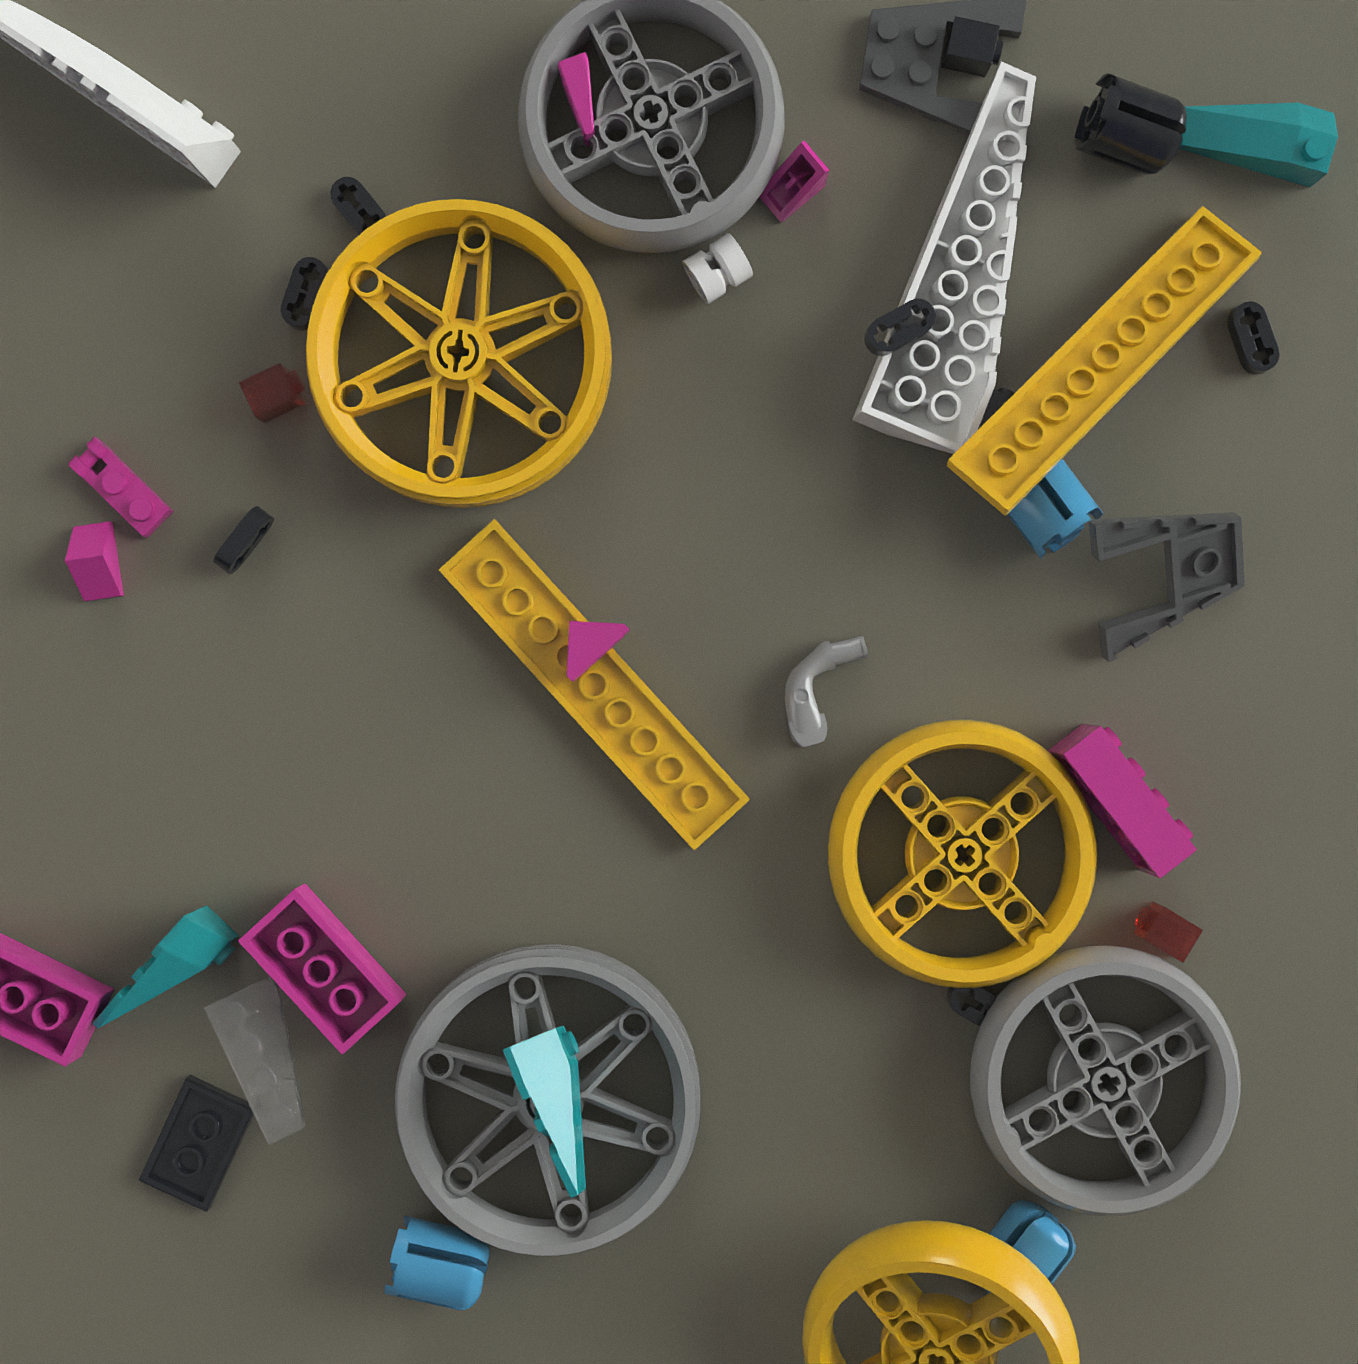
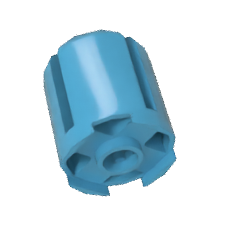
[1007,459,1103,559]
[983,1200,1076,1293]
[384,1216,490,1311]

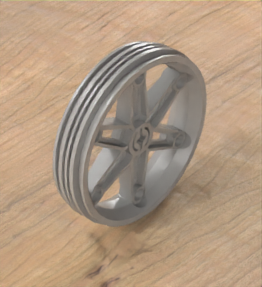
[395,944,700,1256]

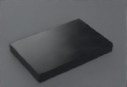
[139,1075,258,1212]

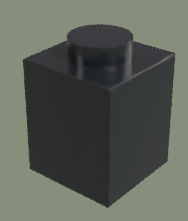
[941,16,1003,77]

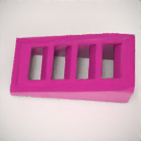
[557,52,595,147]

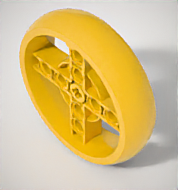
[828,720,1097,988]
[802,1220,1080,1364]

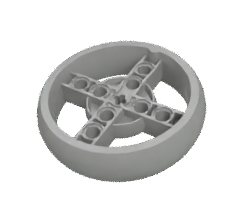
[518,0,785,254]
[970,945,1241,1216]

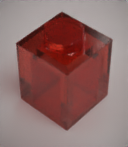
[239,363,305,423]
[1134,902,1203,963]

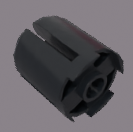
[1074,73,1187,175]

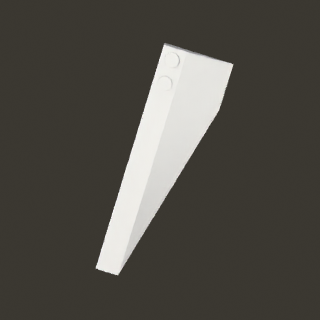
[0,0,241,188]
[852,61,1036,454]

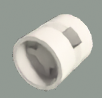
[682,233,753,304]

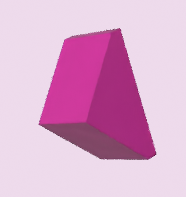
[759,141,830,222]
[65,521,124,601]
[567,621,630,682]

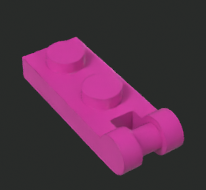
[68,436,174,538]

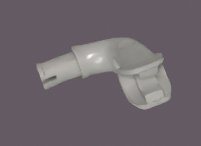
[785,636,868,747]

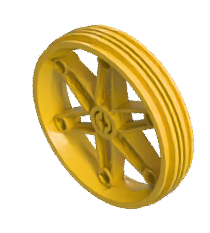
[306,199,612,508]

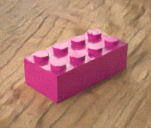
[1048,724,1197,879]
[238,883,407,1055]
[0,933,115,1067]

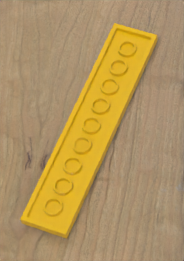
[946,206,1262,516]
[439,519,750,850]

